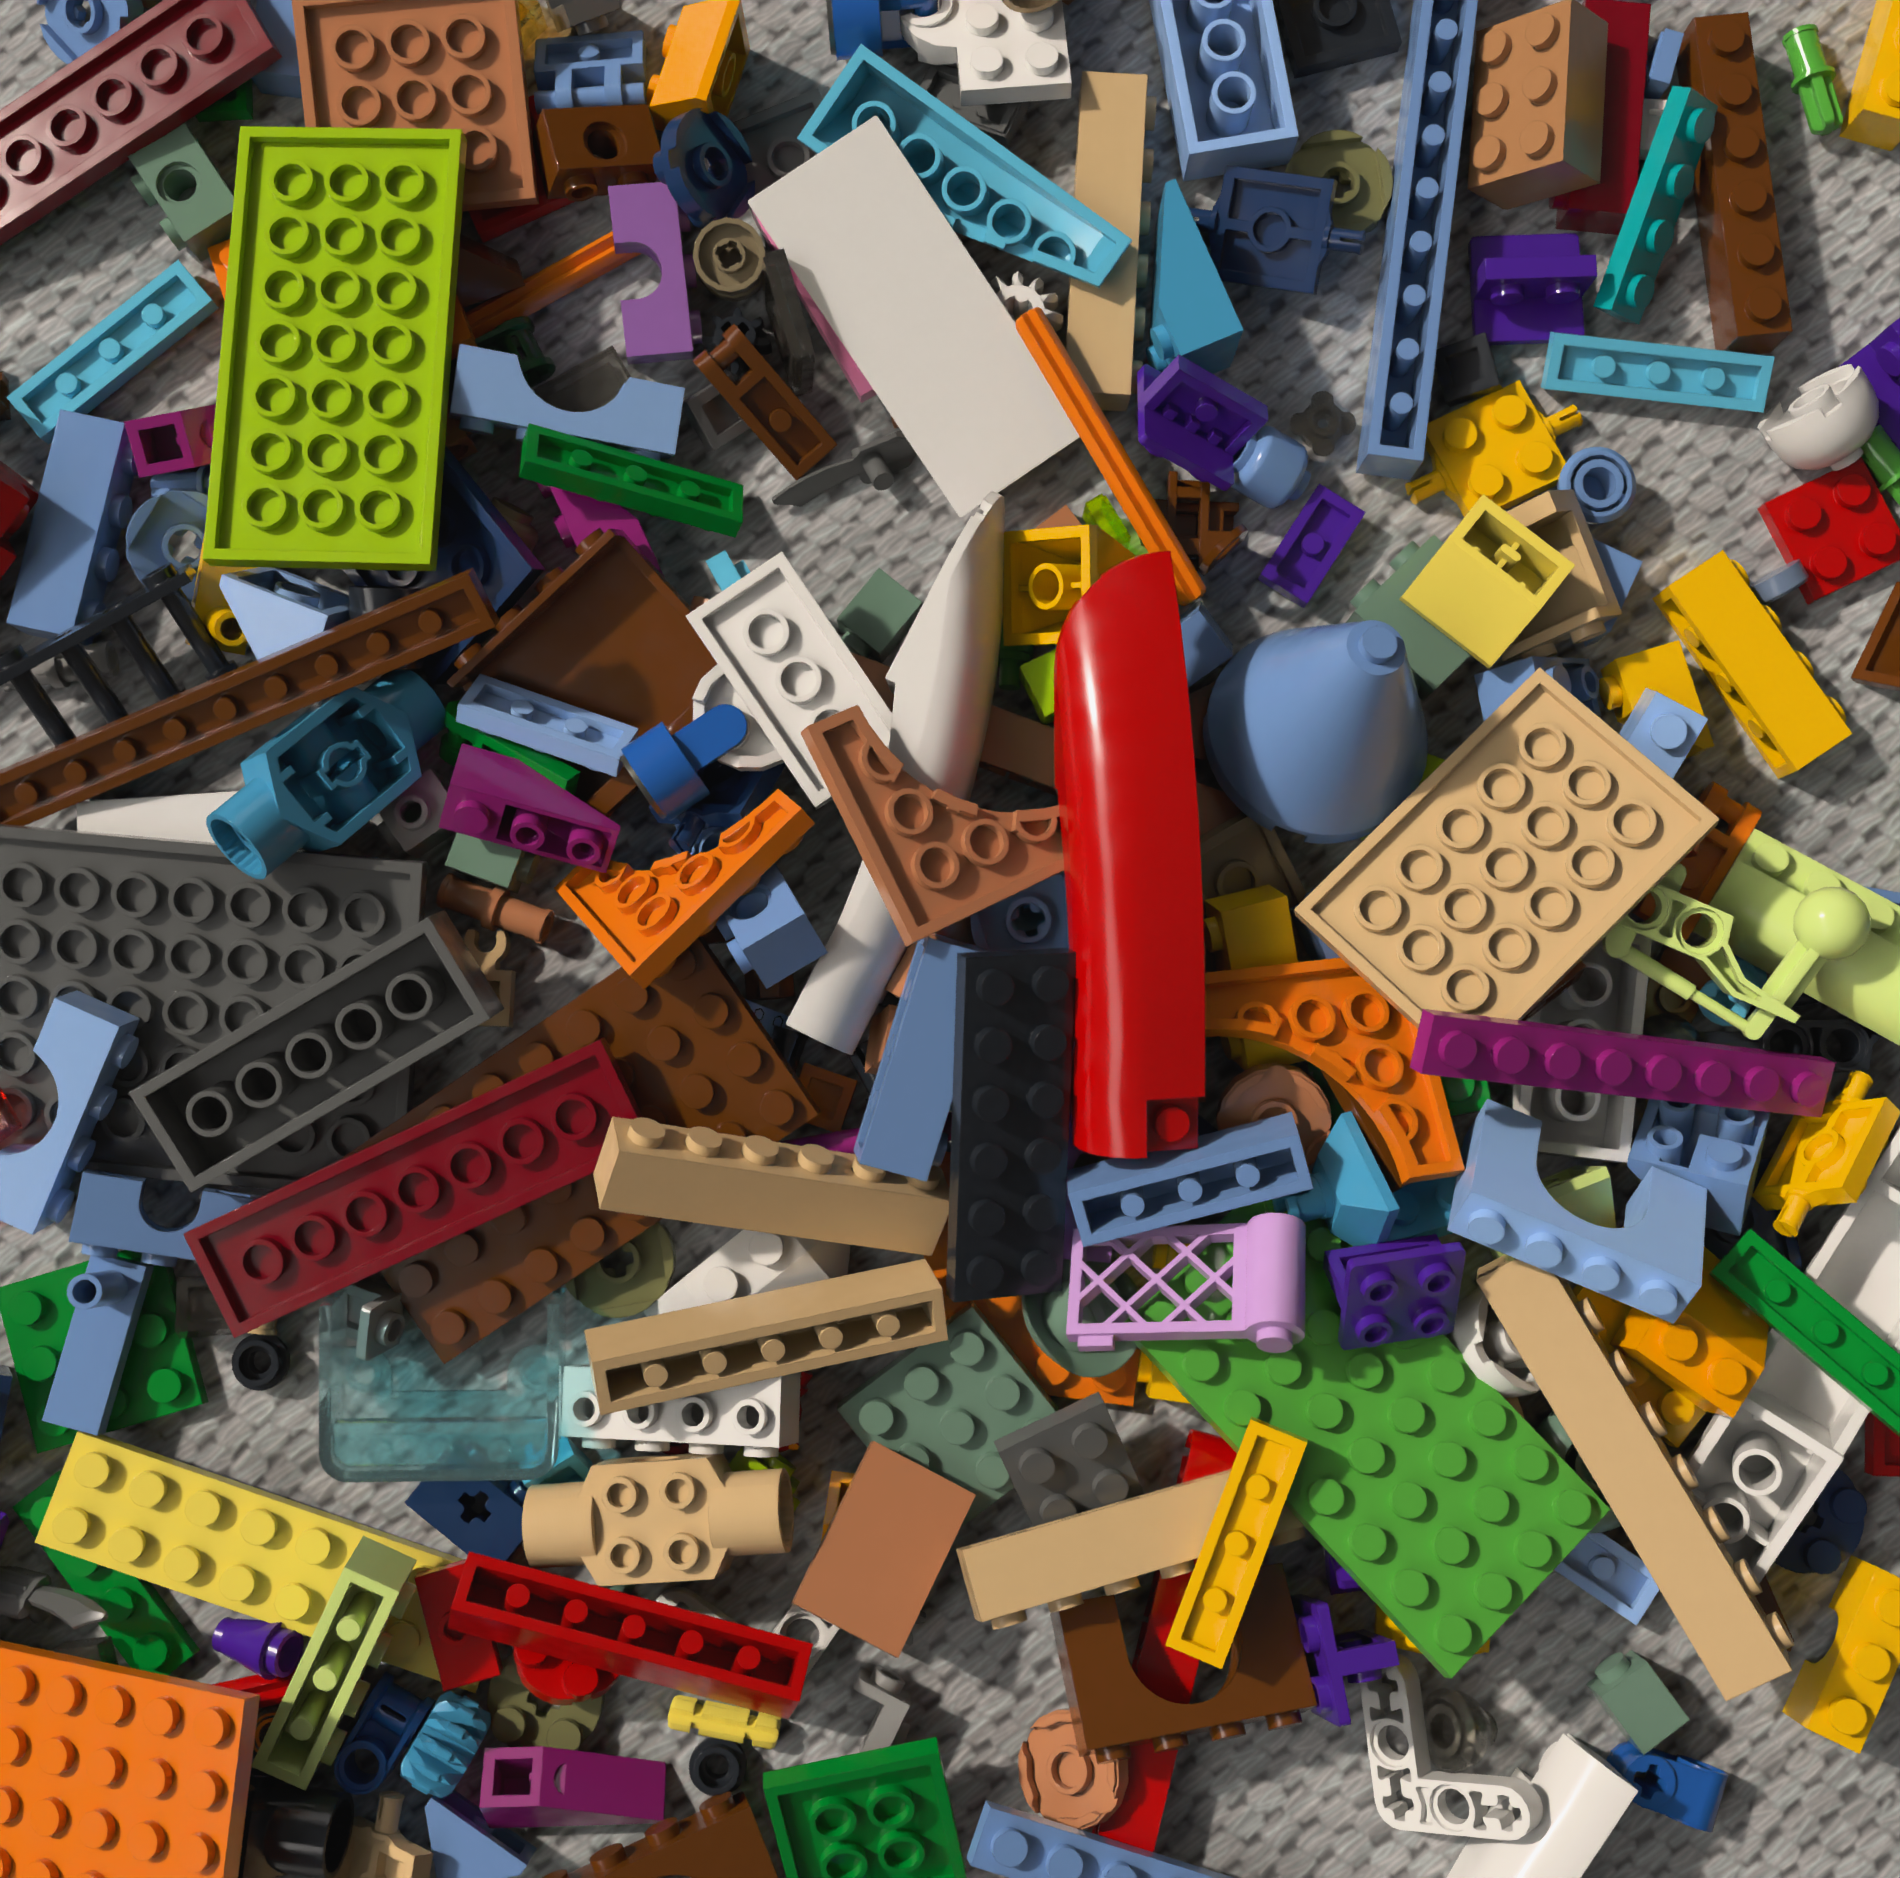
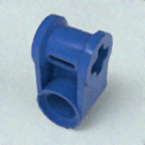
[334,1672,436,1795]
[1606,1742,1729,1832]

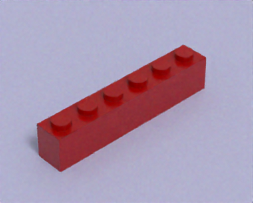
[448,1551,813,1719]

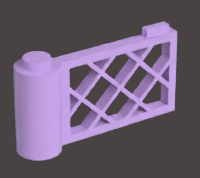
[1066,1212,1306,1353]

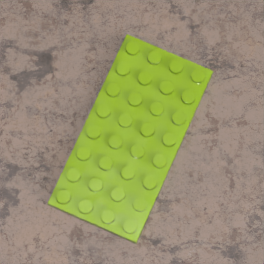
[202,126,467,571]

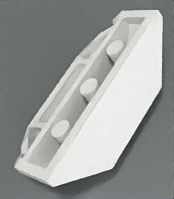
[643,1230,851,1317]

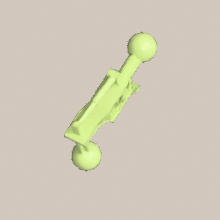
[1602,863,1871,1040]

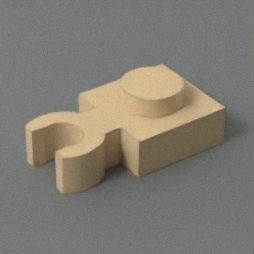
[464,929,516,1028]

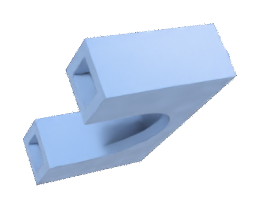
[1447,1099,1707,1324]

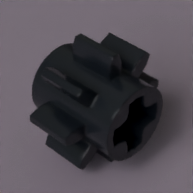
[702,308,772,381]

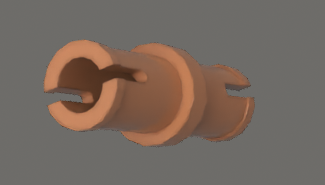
[436,873,555,944]

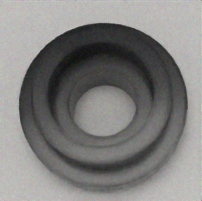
[232,1334,291,1391]
[689,1737,747,1796]

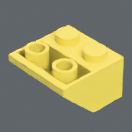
[1399,494,1575,669]

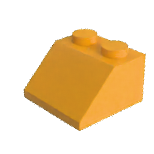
[646,0,750,132]
[1610,1268,1769,1418]

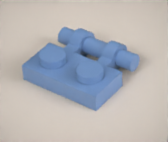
[534,30,647,114]

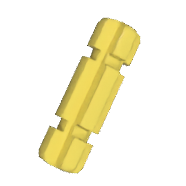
[668,1695,781,1749]

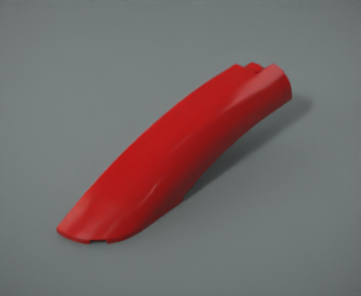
[1054,551,1205,1159]

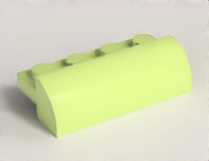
[1693,829,1900,1046]

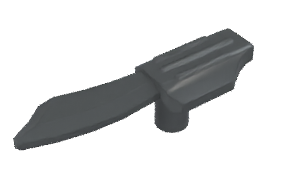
[772,430,917,507]
[0,1566,109,1630]

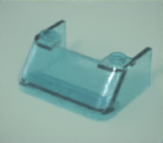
[319,1288,566,1482]

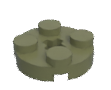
[1284,130,1393,242]
[565,1221,676,1318]
[487,1651,605,1750]

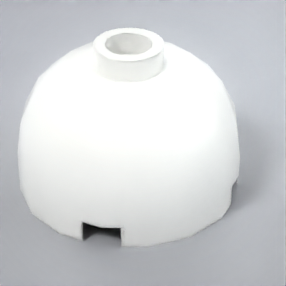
[1757,364,1879,471]
[1447,1287,1540,1399]

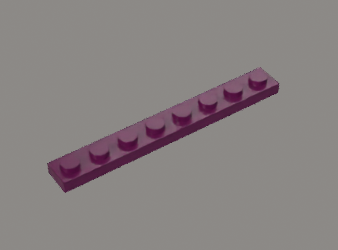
[1410,1009,1835,1118]

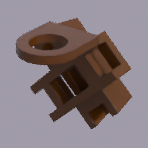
[1140,471,1248,576]

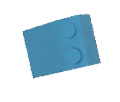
[1146,178,1244,374]

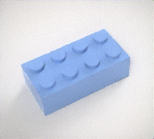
[1149,0,1299,182]

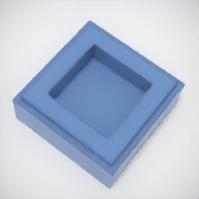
[1644,28,1684,99]

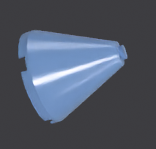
[1203,620,1428,844]

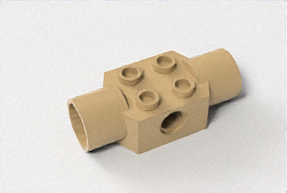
[522,1453,794,1586]

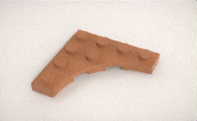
[801,705,1064,947]

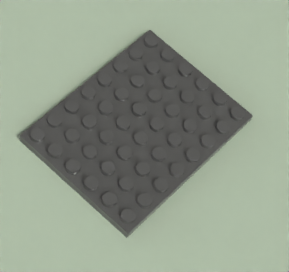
[0,824,428,1190]

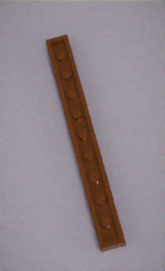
[0,568,500,826]

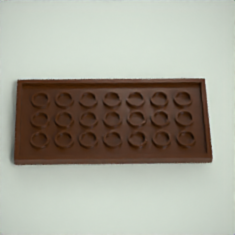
[336,936,821,1364]

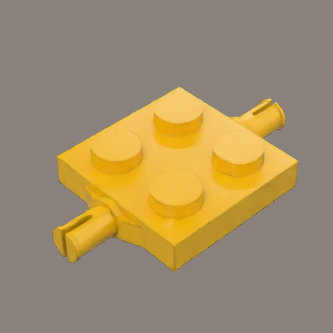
[1405,380,1583,517]
[1752,1071,1900,1237]

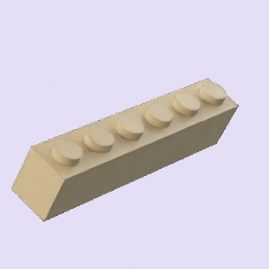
[1065,71,1157,412]
[593,1116,949,1256]
[584,1259,948,1415]

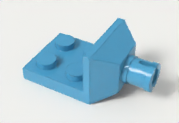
[1272,1111,1457,1247]

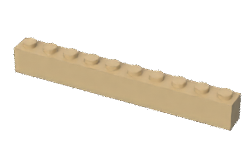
[956,1397,1525,1630]

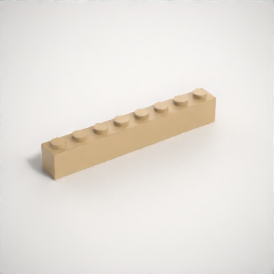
[1476,1254,1794,1701]

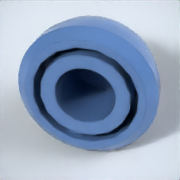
[1557,447,1636,525]

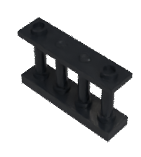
[0,562,253,746]

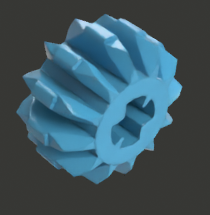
[400,1691,491,1799]

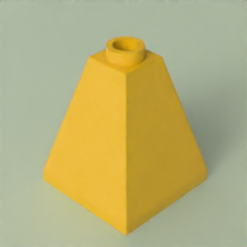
[1003,524,1136,646]

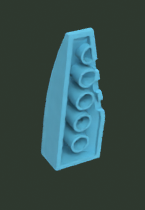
[797,44,1132,288]

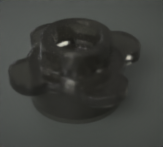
[1290,391,1356,457]

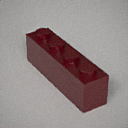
[1549,0,1651,235]

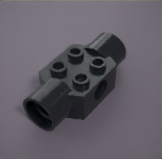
[238,1767,354,1878]

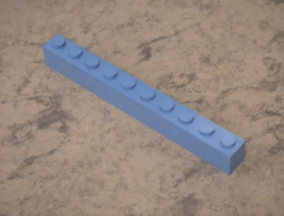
[1356,0,1478,480]

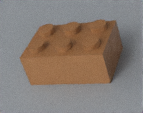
[1468,0,1608,210]

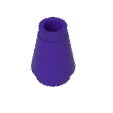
[212,1617,304,1680]

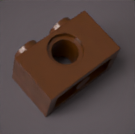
[532,104,661,202]

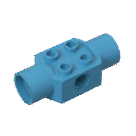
[206,670,446,880]

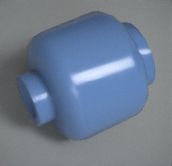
[1232,426,1311,509]

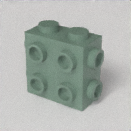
[1346,535,1470,701]

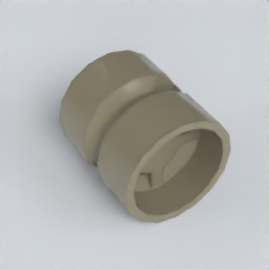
[693,217,768,302]

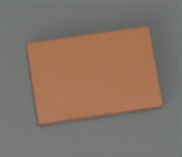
[791,1441,976,1658]

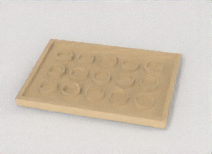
[1294,667,1719,1029]

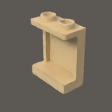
[1501,489,1622,662]

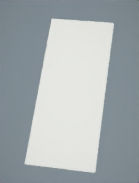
[748,116,1080,517]

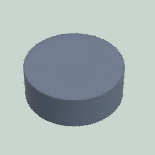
[1749,559,1809,605]

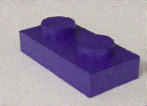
[1258,483,1366,608]

